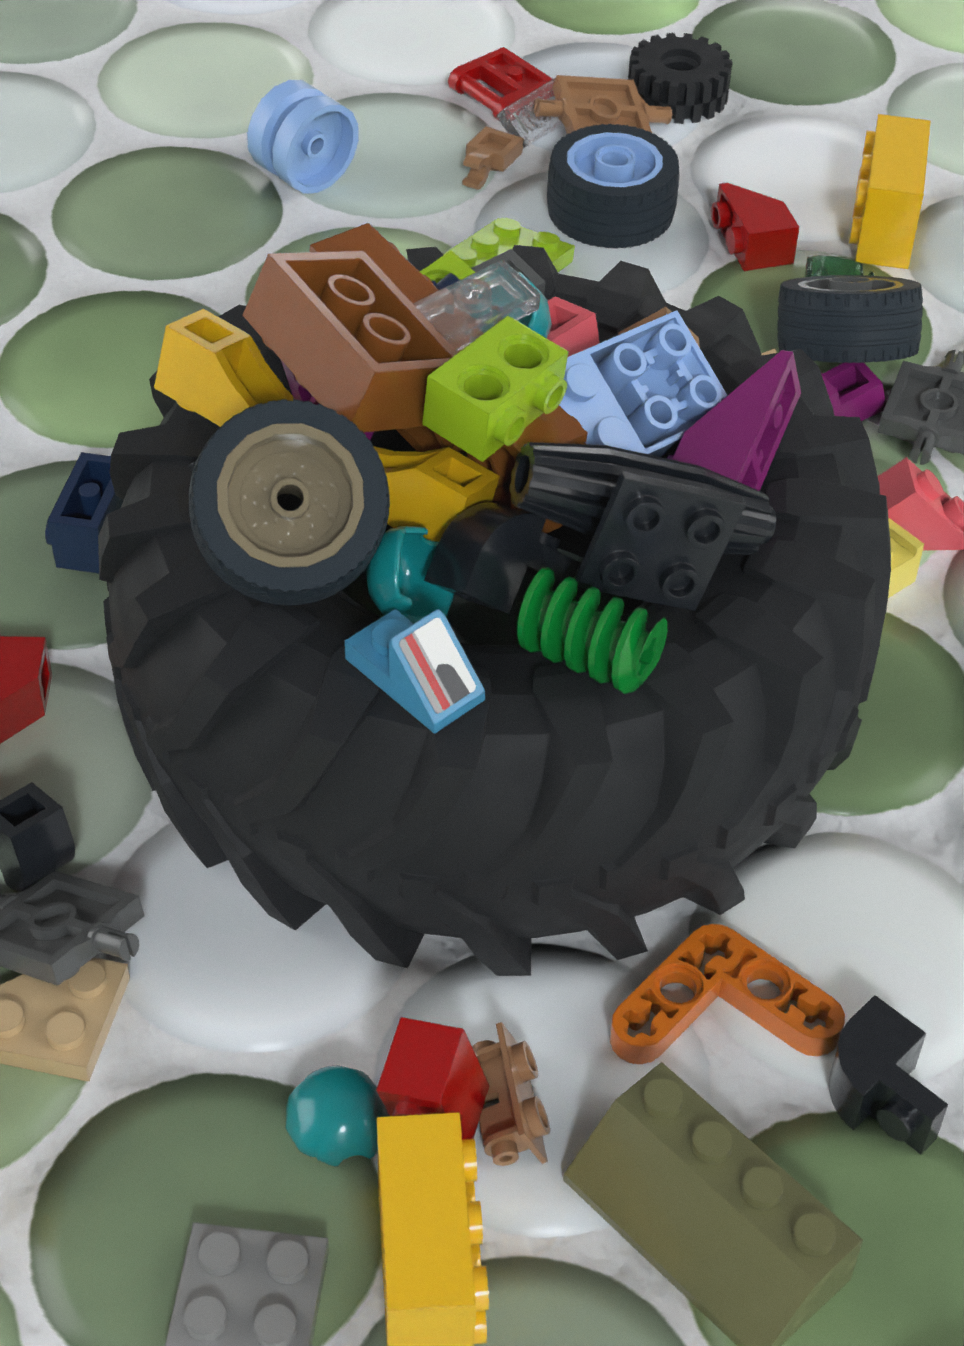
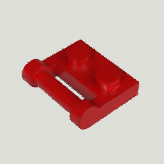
[448,47,555,124]

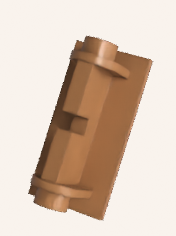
[472,1022,550,1166]

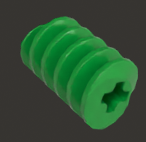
[517,567,668,694]

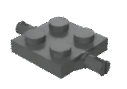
[878,350,964,465]
[0,871,145,986]

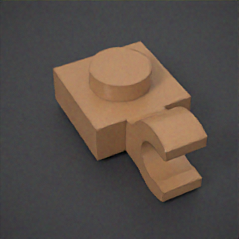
[462,126,524,190]

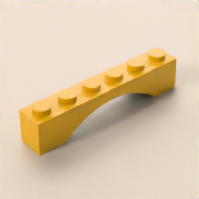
[154,308,500,542]

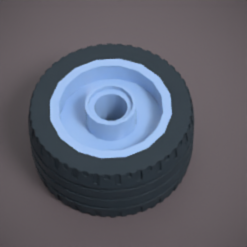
[547,124,679,249]

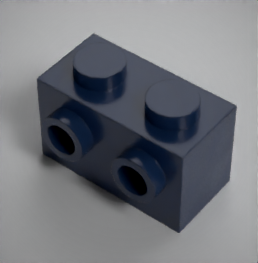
[45,452,124,574]

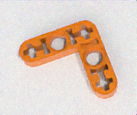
[610,924,845,1064]

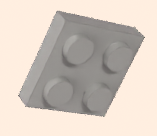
[165,1222,329,1346]

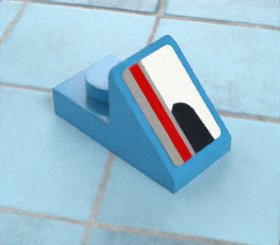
[345,609,485,734]

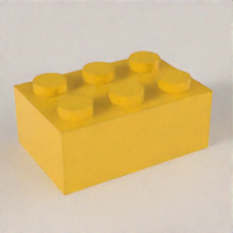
[849,114,931,269]
[377,1112,489,1346]

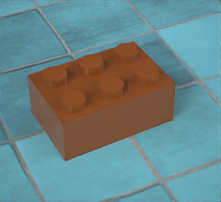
[243,251,458,432]

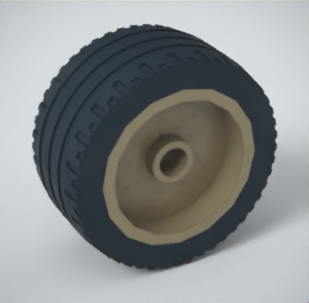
[189,399,390,605]

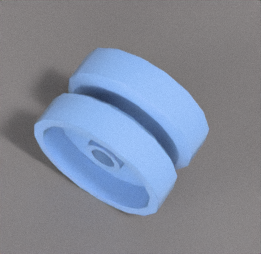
[247,80,359,194]

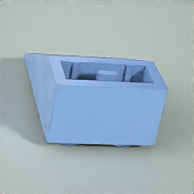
[559,310,728,457]

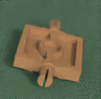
[534,75,672,134]

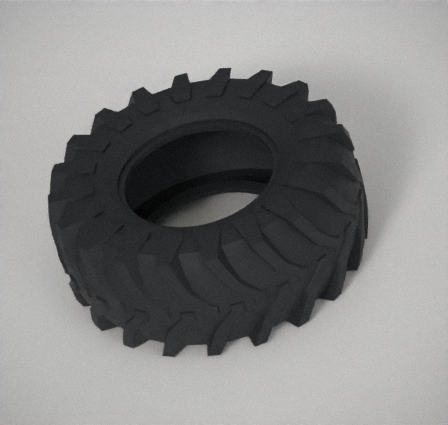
[98,245,891,976]

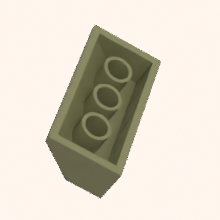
[563,1062,863,1346]

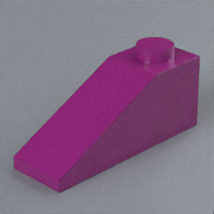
[667,350,801,491]

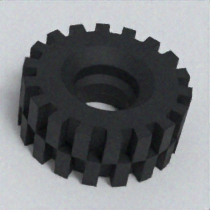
[628,33,732,124]

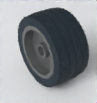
[777,275,923,363]

